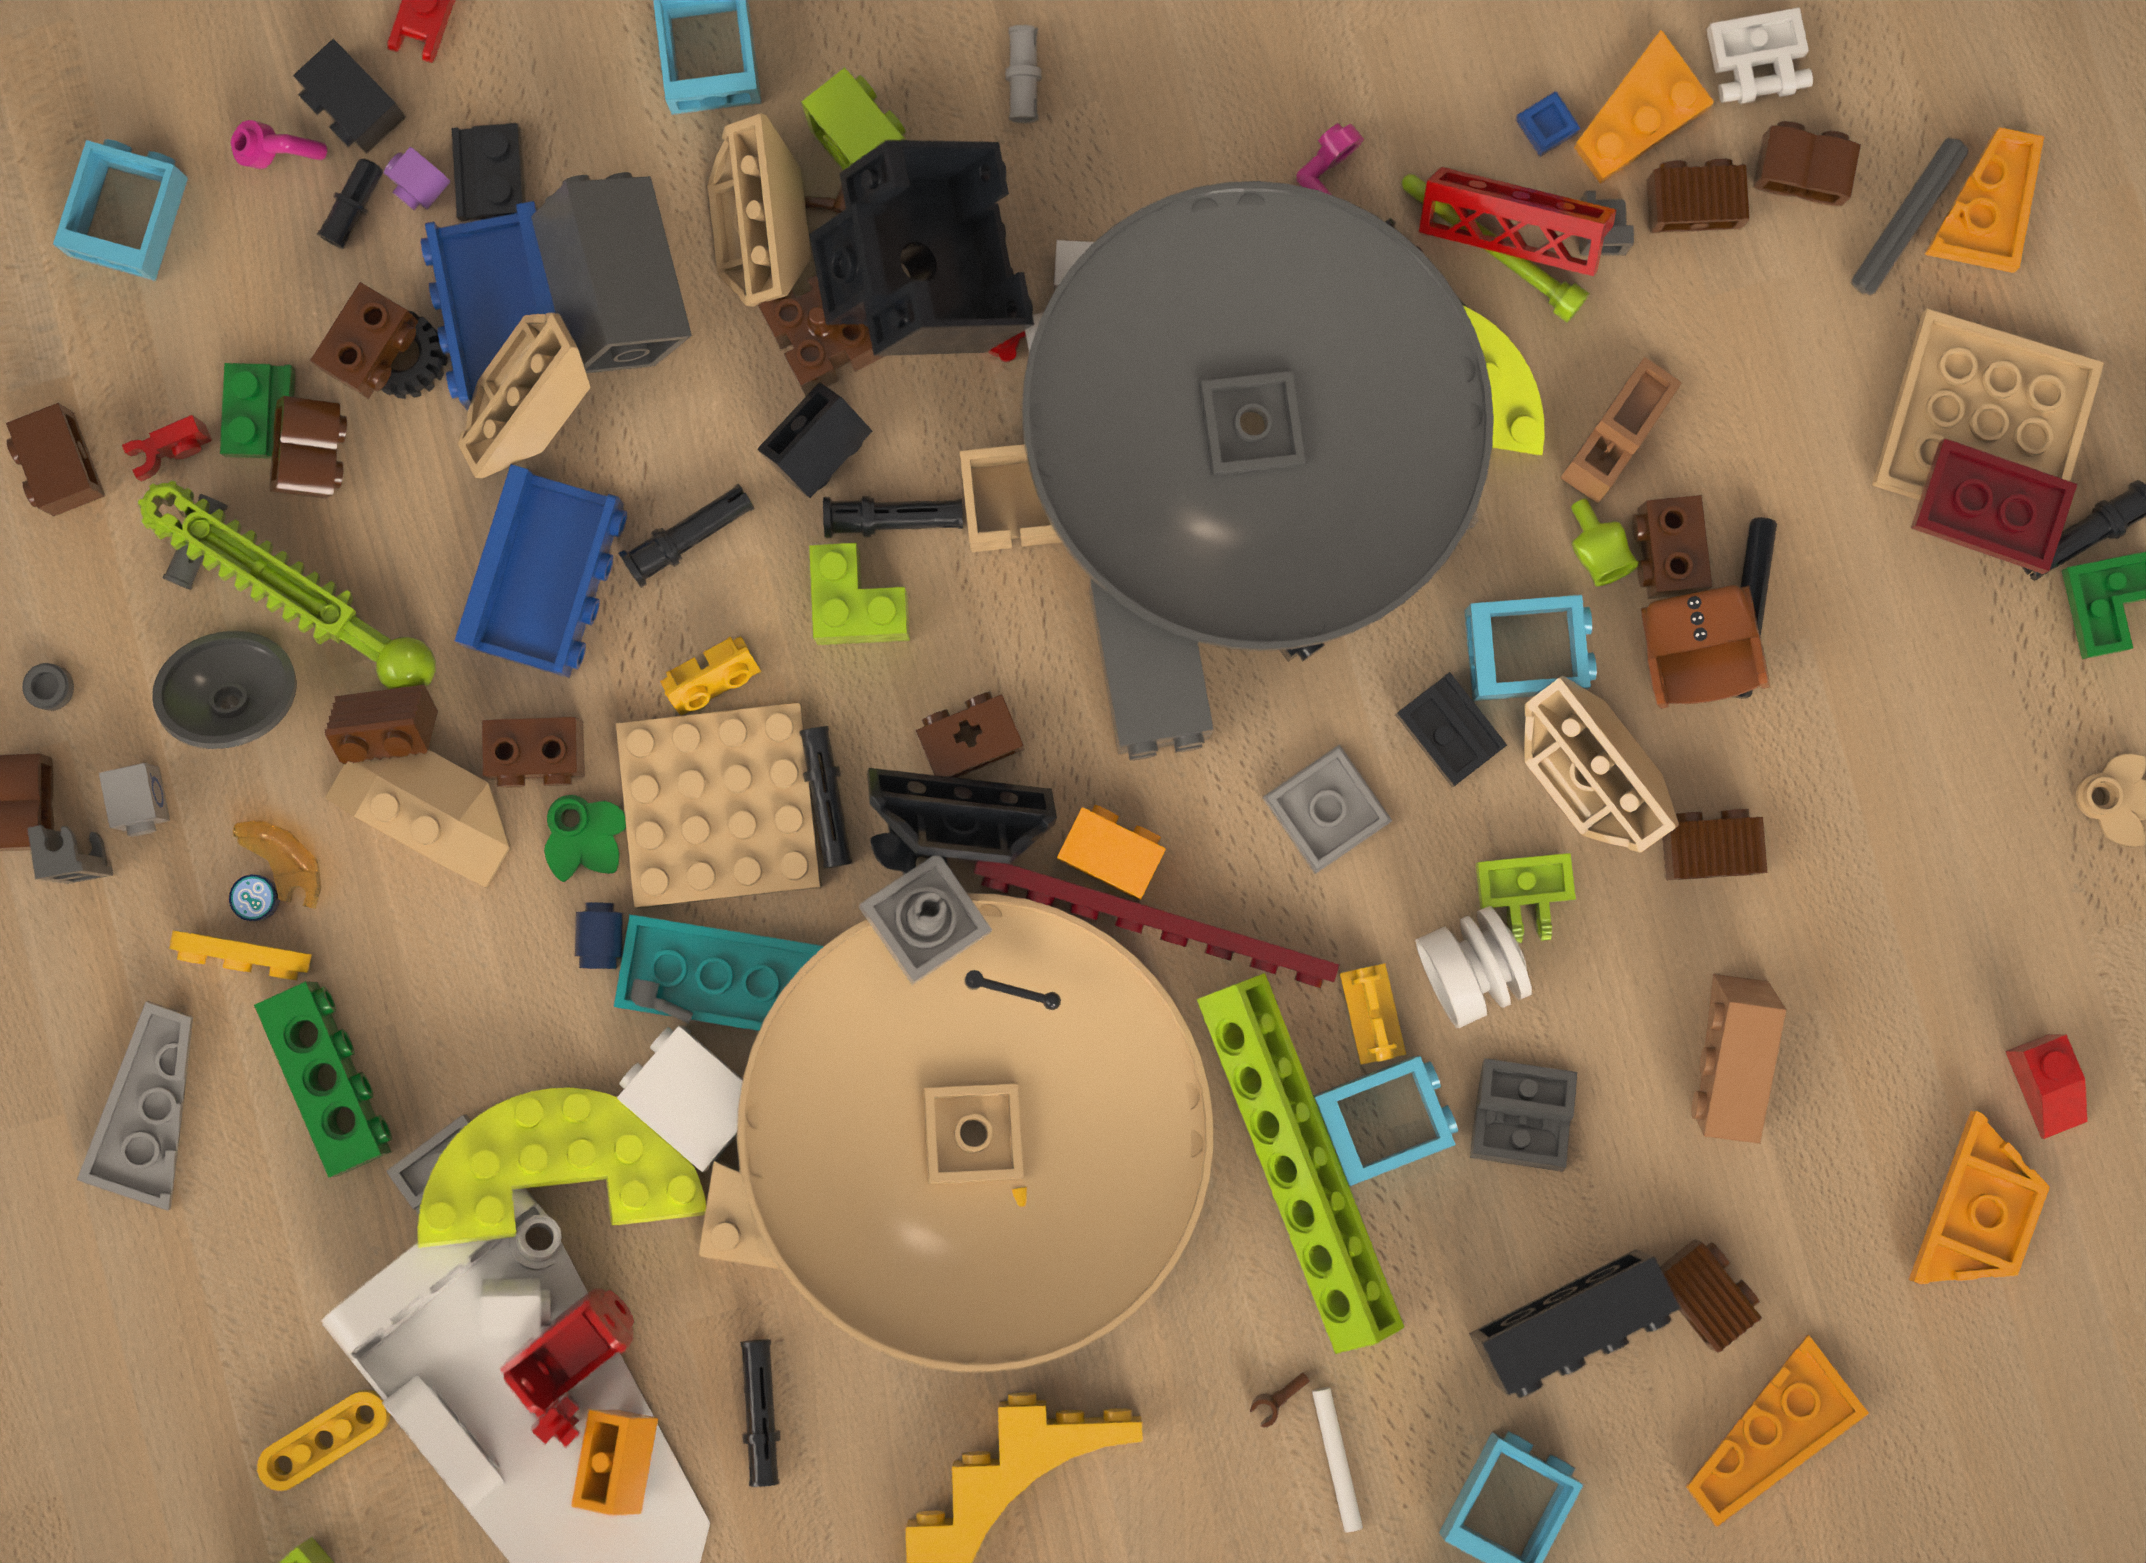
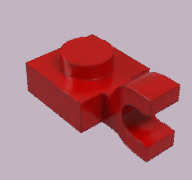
[122,415,212,482]
[531,1393,580,1448]

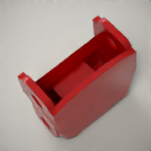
[499,1288,634,1418]

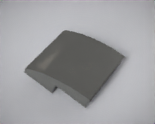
[1470,1058,1577,1172]

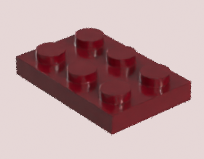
[1911,438,2078,574]

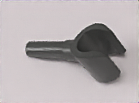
[631,979,693,1023]

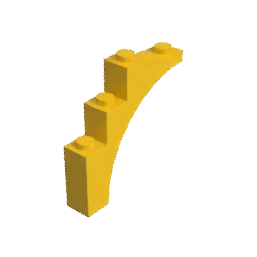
[906,1392,1143,1563]

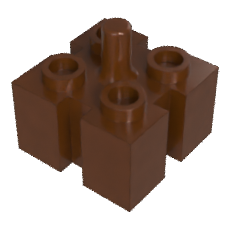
[758,275,885,397]

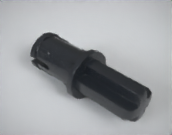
[317,158,383,249]

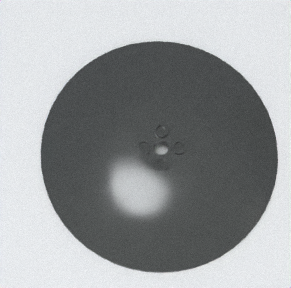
[1022,181,1494,651]

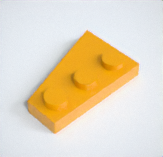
[1574,30,1714,184]
[1924,127,2044,273]

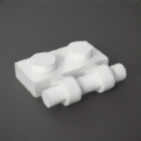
[1707,8,1813,104]

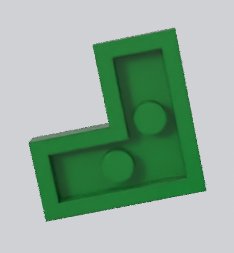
[2061,552,2146,660]

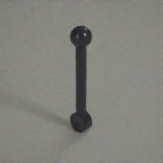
[964,970,1061,1010]

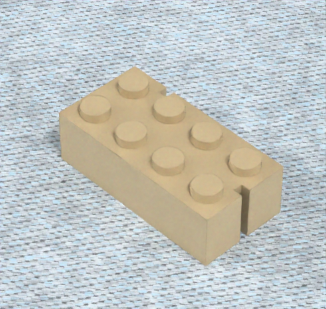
[960,444,1062,552]

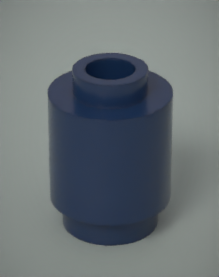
[574,902,623,969]

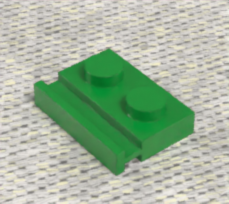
[220,363,296,458]

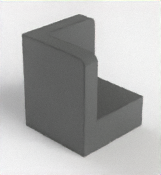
[1580,190,1634,256]

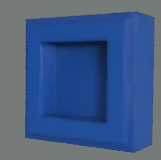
[1516,91,1581,157]

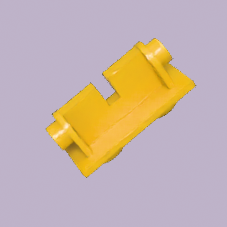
[660,636,761,716]
[1340,963,1406,1065]

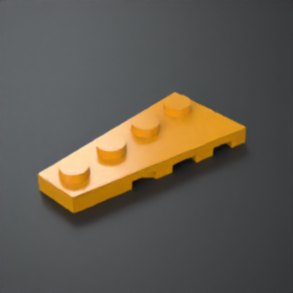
[1685,1335,1869,1527]

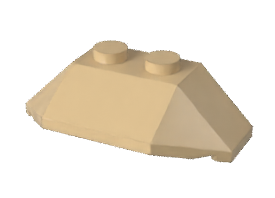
[707,113,811,307]
[457,313,591,479]
[1525,675,1679,853]
[325,749,511,888]

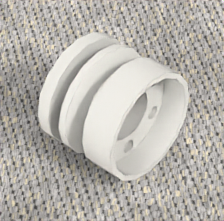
[1415,906,1532,1028]

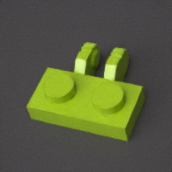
[1475,853,1576,943]

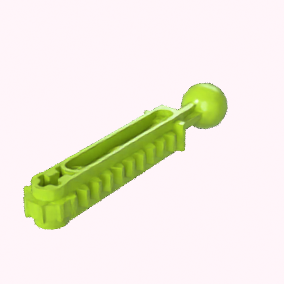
[138,480,436,689]

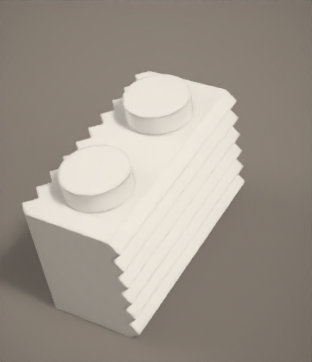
[481,1278,550,1341]

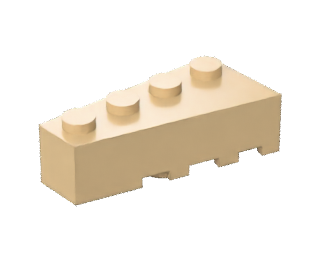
[698,1159,780,1269]

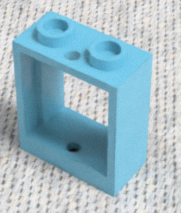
[653,0,762,114]
[53,139,188,281]
[1464,595,1597,701]
[1313,1056,1458,1186]
[1439,1431,1583,1563]

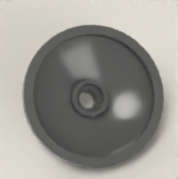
[152,631,297,749]

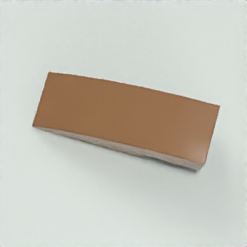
[1560,357,1683,504]

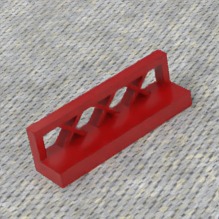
[1419,167,1617,276]

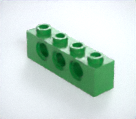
[254,981,392,1178]

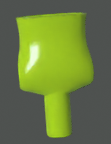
[1571,499,1639,587]

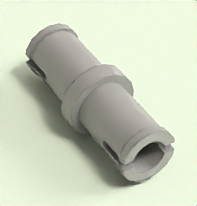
[1005,25,1042,123]

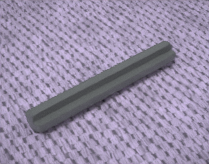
[1851,138,1969,295]

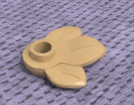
[2076,754,2146,847]

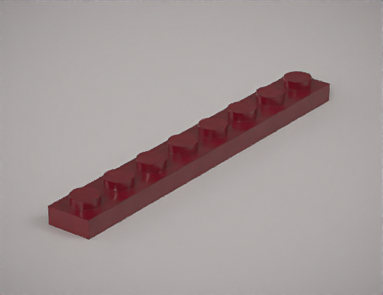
[974,860,1340,988]

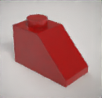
[2005,1034,2088,1139]

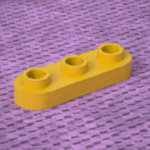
[169,930,312,981]
[257,1390,391,1491]

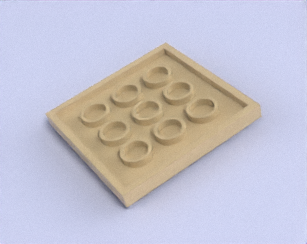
[1872,309,2104,500]
[616,703,821,908]

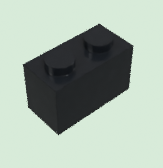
[293,38,406,154]
[757,382,872,498]

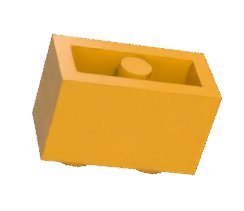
[1057,804,1166,901]
[571,1409,658,1516]

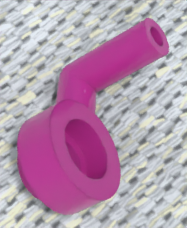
[231,120,327,169]
[1296,123,1364,195]

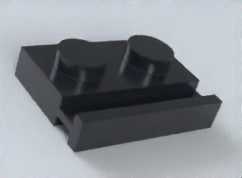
[452,123,525,222]
[1395,672,1507,788]

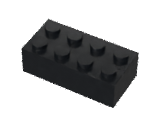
[1469,1249,1681,1398]

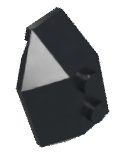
[867,768,1057,864]

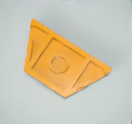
[1909,1111,2050,1284]

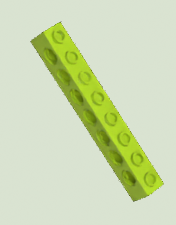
[1197,973,1405,1354]

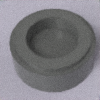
[22,663,74,711]

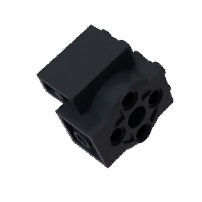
[809,140,1034,356]

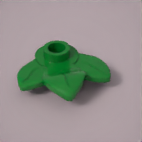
[544,795,626,882]

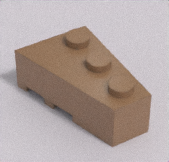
[1691,974,1786,1144]

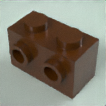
[310,282,418,399]
[1632,495,1713,599]
[482,717,585,788]

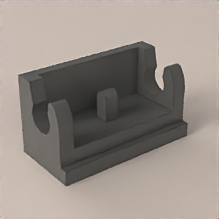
[27,825,114,884]

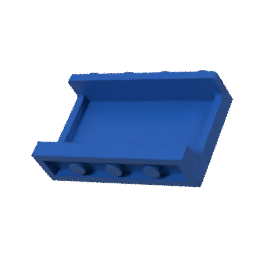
[420,201,556,411]
[454,464,627,678]

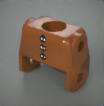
[1641,585,1770,709]

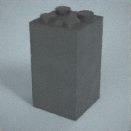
[531,172,692,373]
[1089,579,1214,761]

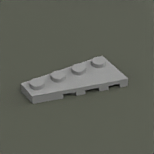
[77,1001,194,1211]

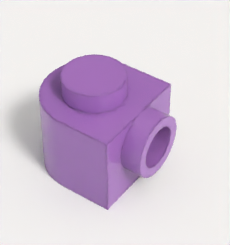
[384,146,451,210]

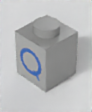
[99,763,170,837]

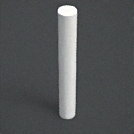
[1312,1387,1363,1532]

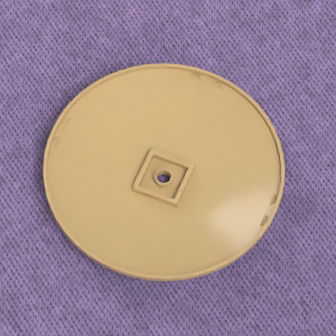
[737,893,1213,1372]

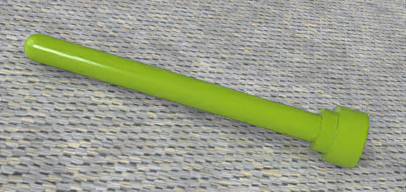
[1402,174,1590,323]

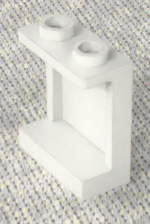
[617,1026,743,1172]

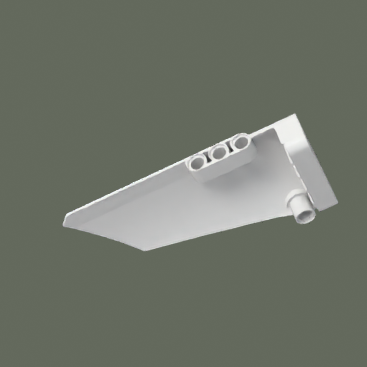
[322,1188,710,1563]

